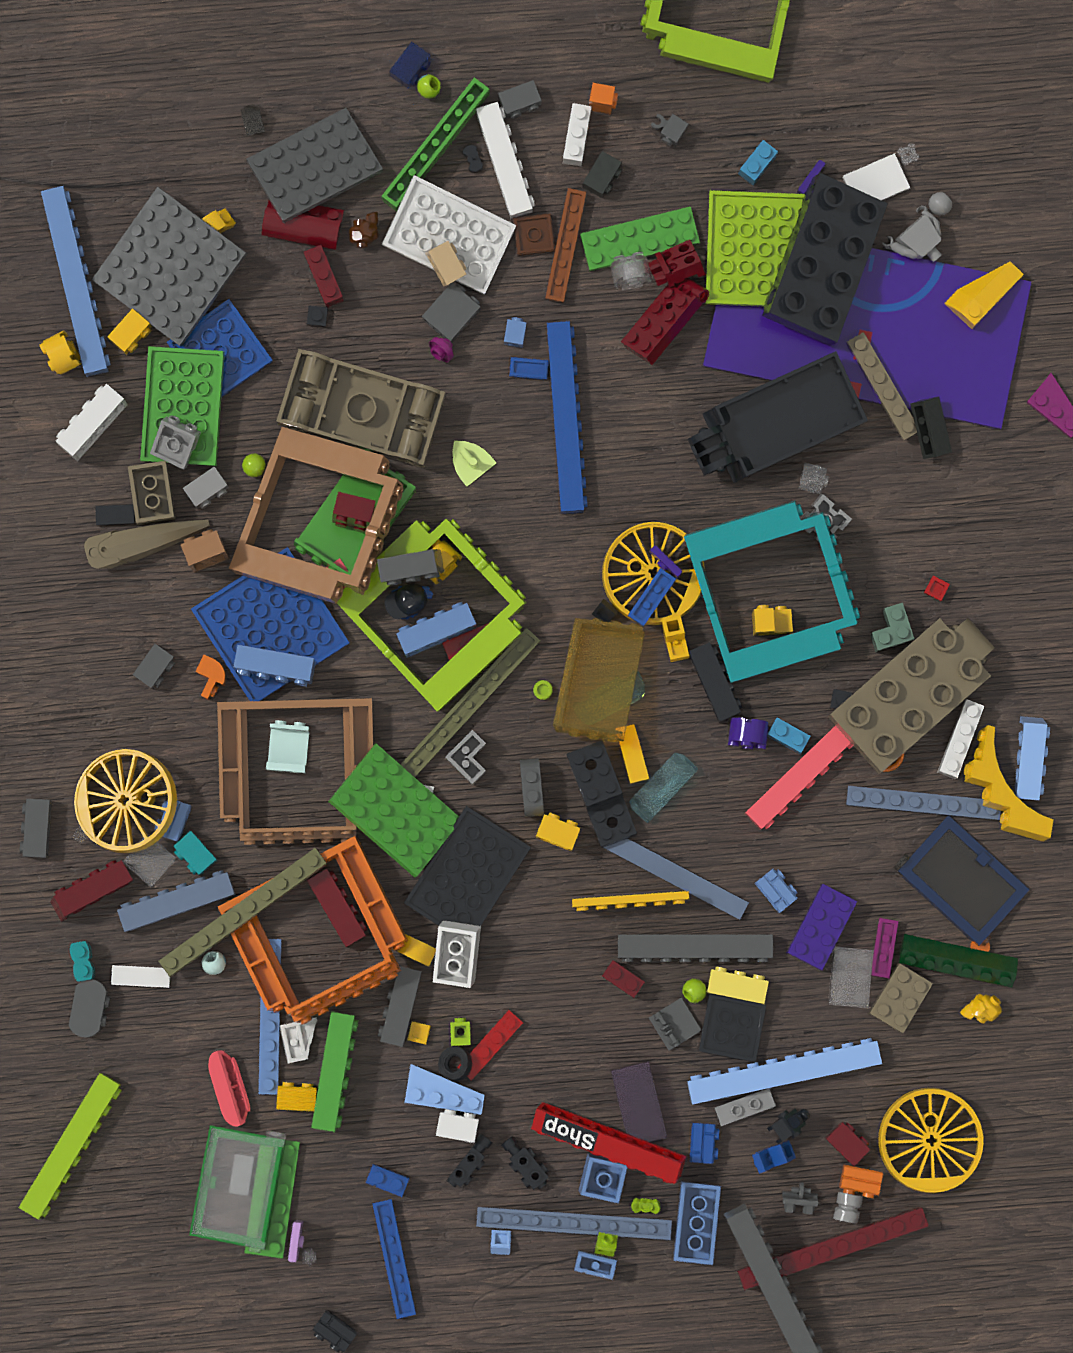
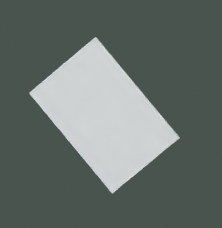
[842,153,910,201]

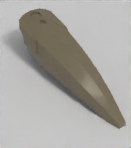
[84,520,210,569]

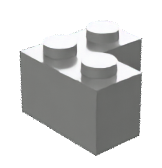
[445,730,486,785]

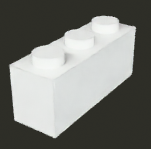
[563,103,591,167]

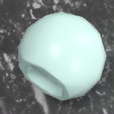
[202,951,226,975]

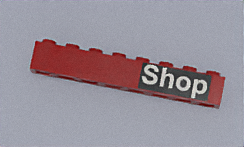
[531,1102,687,1184]

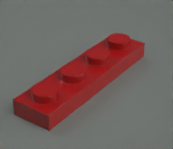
[457,1010,523,1081]

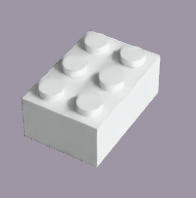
[433,921,481,988]

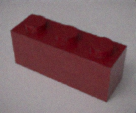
[304,245,344,307]

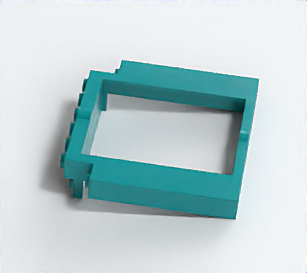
[684,500,860,683]

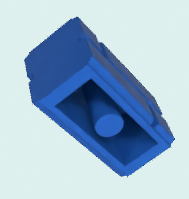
[689,1123,719,1164]
[366,1164,410,1197]

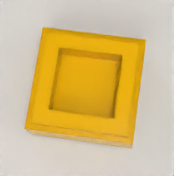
[407,1021,431,1044]

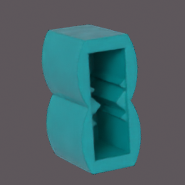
[70,941,95,982]

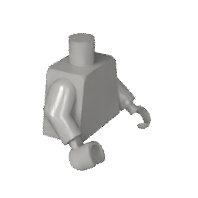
[883,206,942,262]

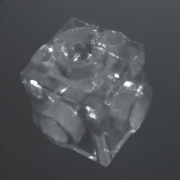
[799,463,829,494]

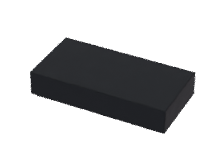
[95,504,135,526]

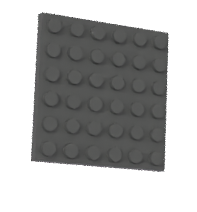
[92,187,248,347]

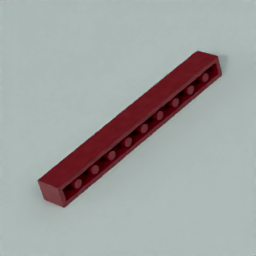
[737,1207,928,1290]

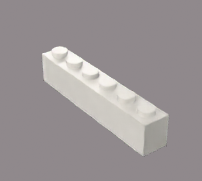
[476,102,535,219]

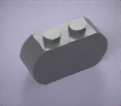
[520,758,544,817]
[69,979,111,1037]

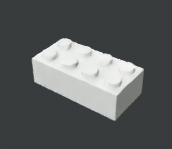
[56,384,128,462]

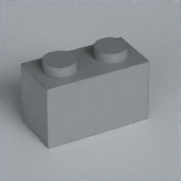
[183,467,229,509]

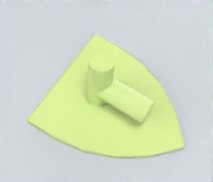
[452,441,496,487]

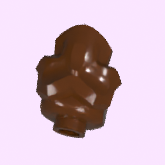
[349,212,378,248]

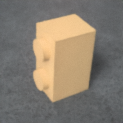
[425,241,466,287]

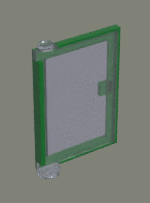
[189,1125,286,1253]

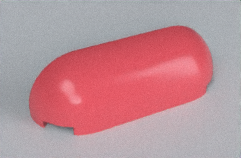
[208,1050,250,1127]

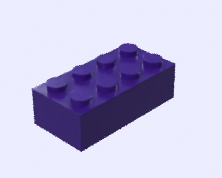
[786,884,857,971]

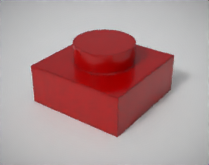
[924,576,950,602]

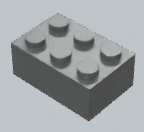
[377,549,444,585]

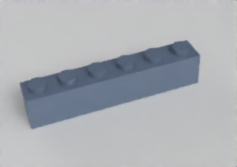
[117,870,236,932]

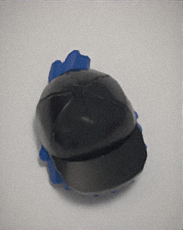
[385,583,433,620]

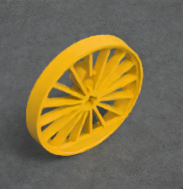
[602,522,705,625]
[74,749,177,853]
[878,1088,983,1193]

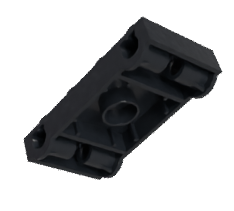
[762,173,888,346]

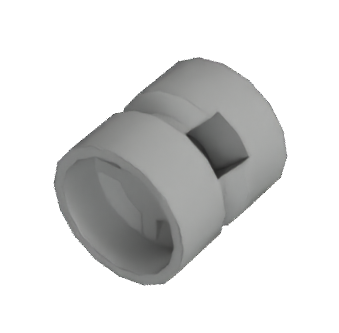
[833,1192,863,1224]

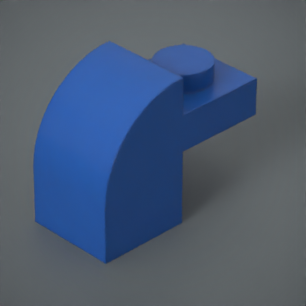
[752,1140,796,1173]

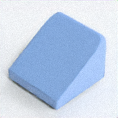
[491,1230,511,1255]

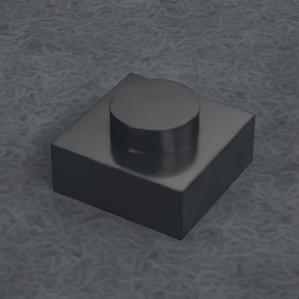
[307,305,328,327]
[592,599,618,626]
[830,689,852,709]

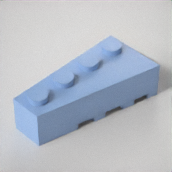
[1014,716,1050,800]
[405,1064,485,1115]

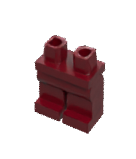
[647,239,705,288]

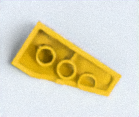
[944,262,1024,329]

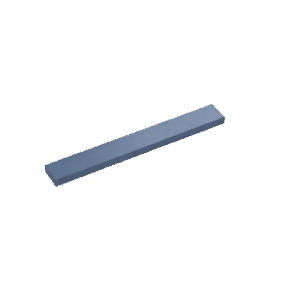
[604,838,749,920]

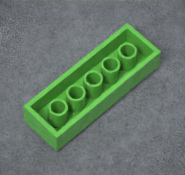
[312,1012,359,1132]

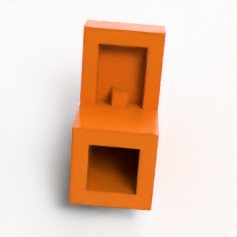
[195,655,226,700]

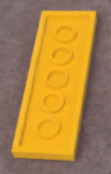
[572,891,689,911]

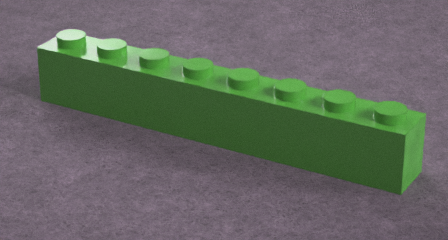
[382,77,490,212]

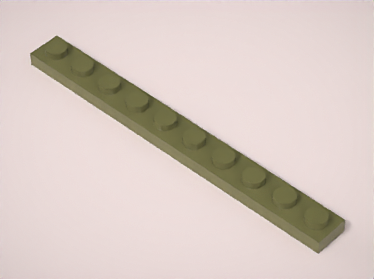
[400,628,541,777]
[159,848,327,977]

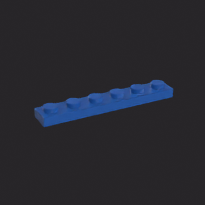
[372,1199,416,1319]

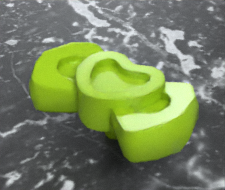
[631,1198,661,1214]

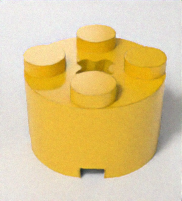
[40,330,82,375]
[431,540,462,584]

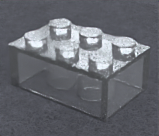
[828,947,874,1008]

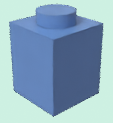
[504,317,526,348]

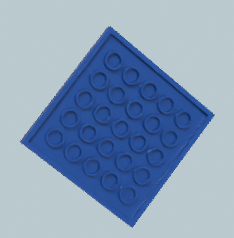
[191,547,350,701]

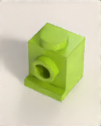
[450,1018,471,1046]

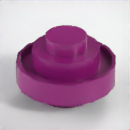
[429,337,454,363]

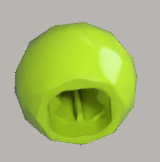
[417,74,441,99]
[242,453,265,477]
[682,979,707,1003]

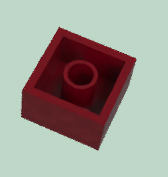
[332,491,376,533]

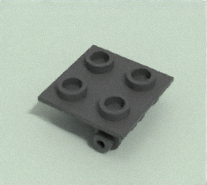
[649,998,702,1051]

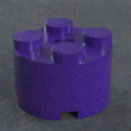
[728,718,769,750]

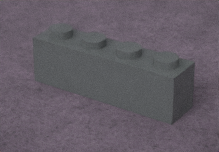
[378,966,422,1047]

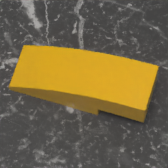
[616,724,649,784]

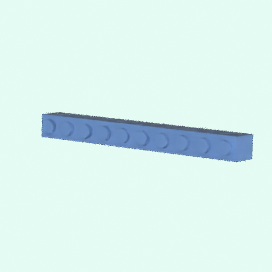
[41,186,111,377]

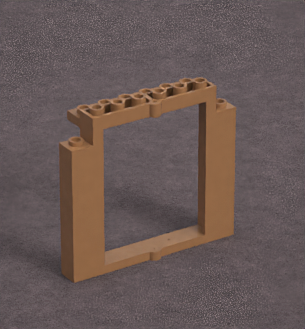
[229,427,403,604]
[217,698,373,845]

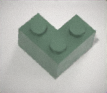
[870,603,914,653]

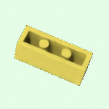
[706,967,769,1004]

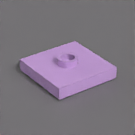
[288,1220,304,1262]

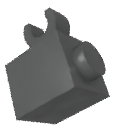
[651,114,689,147]

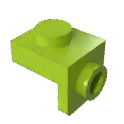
[594,1232,618,1257]

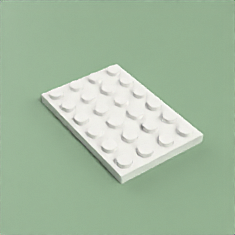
[382,175,516,295]

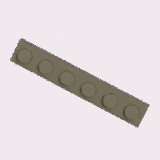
[847,332,917,441]

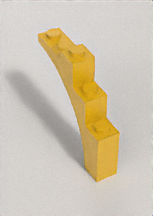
[964,725,1053,842]

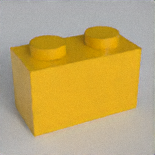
[108,308,152,355]

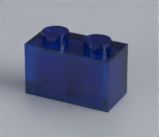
[389,41,431,89]

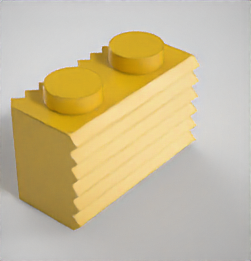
[276,1082,317,1111]

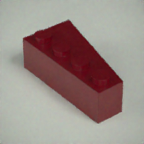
[50,860,133,922]

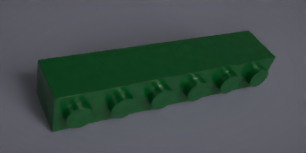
[899,934,1018,988]

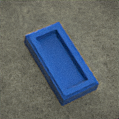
[509,357,549,380]

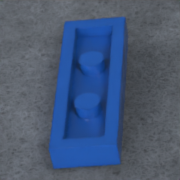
[628,568,676,627]

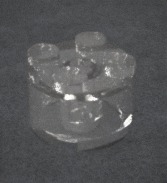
[610,252,652,291]

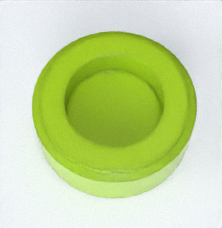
[533,680,553,700]

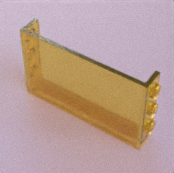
[553,618,645,742]

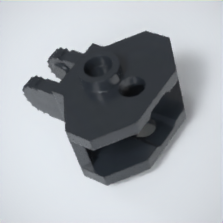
[767,1108,810,1144]

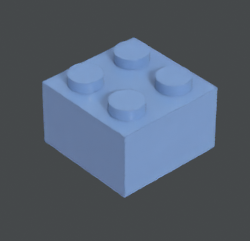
[579,1153,627,1203]

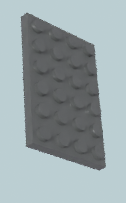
[246,108,383,223]

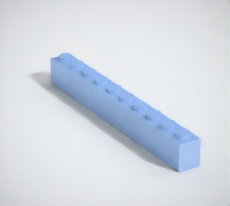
[687,1038,882,1104]

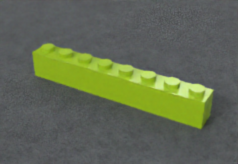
[18,1073,122,1220]

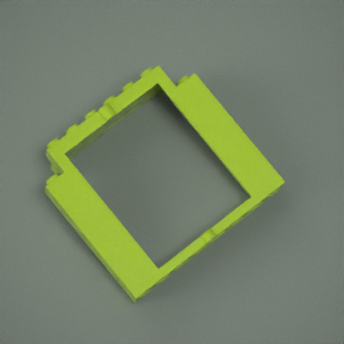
[641,0,789,83]
[337,518,527,712]

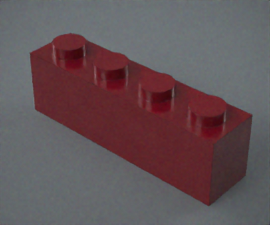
[307,869,367,947]

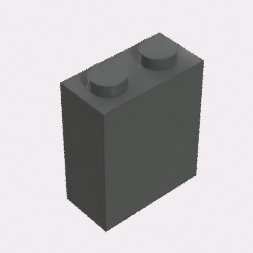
[422,283,481,343]

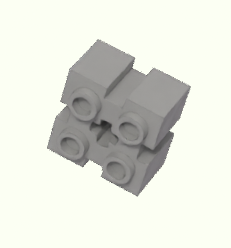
[801,494,852,543]

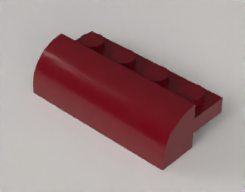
[262,200,344,250]

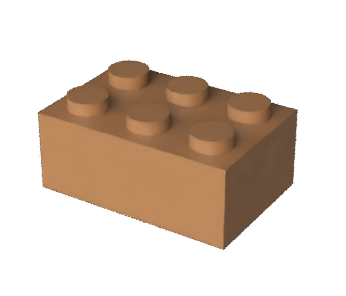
[180,529,230,573]

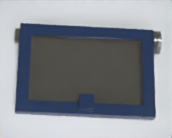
[893,815,1030,946]

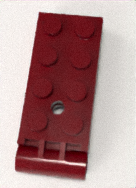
[621,278,709,365]

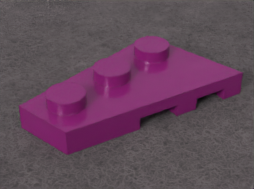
[1026,373,1073,439]

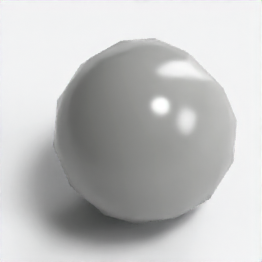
[929,192,952,216]

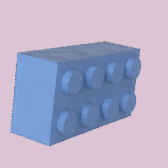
[396,602,477,658]
[233,645,316,687]
[673,1181,721,1265]

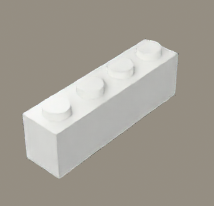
[937,699,984,779]

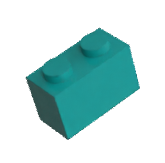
[174,831,217,876]

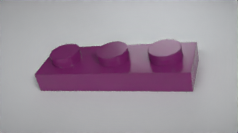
[870,918,899,978]

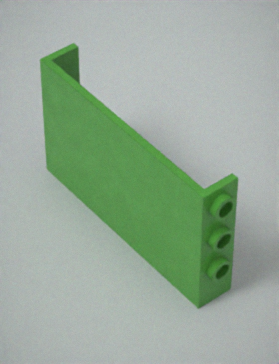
[294,469,416,575]

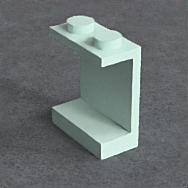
[266,720,310,774]

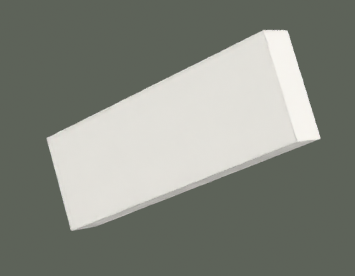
[111,965,170,988]

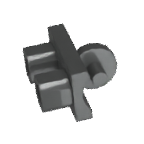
[782,1182,818,1215]

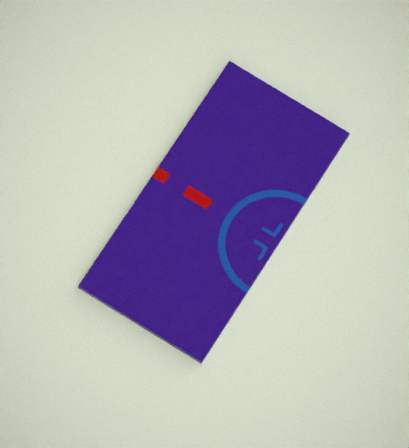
[703,248,1031,430]

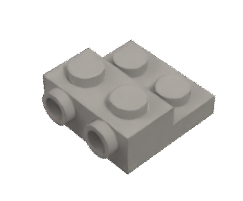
[150,415,201,469]

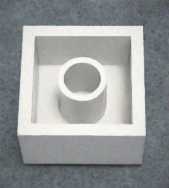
[436,1109,479,1143]

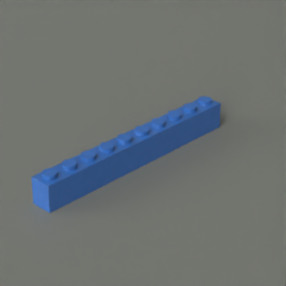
[547,321,587,514]

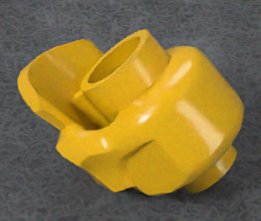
[960,994,1002,1024]

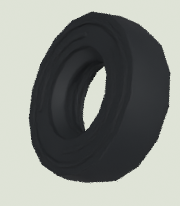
[438,1046,472,1081]

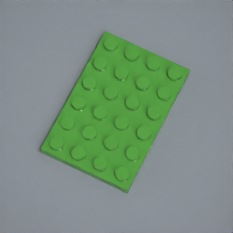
[140,346,225,466]
[328,744,459,877]

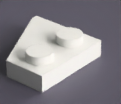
[280,1018,317,1063]

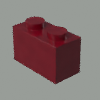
[602,960,645,998]
[825,1122,870,1166]

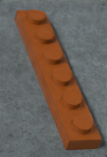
[545,188,586,303]

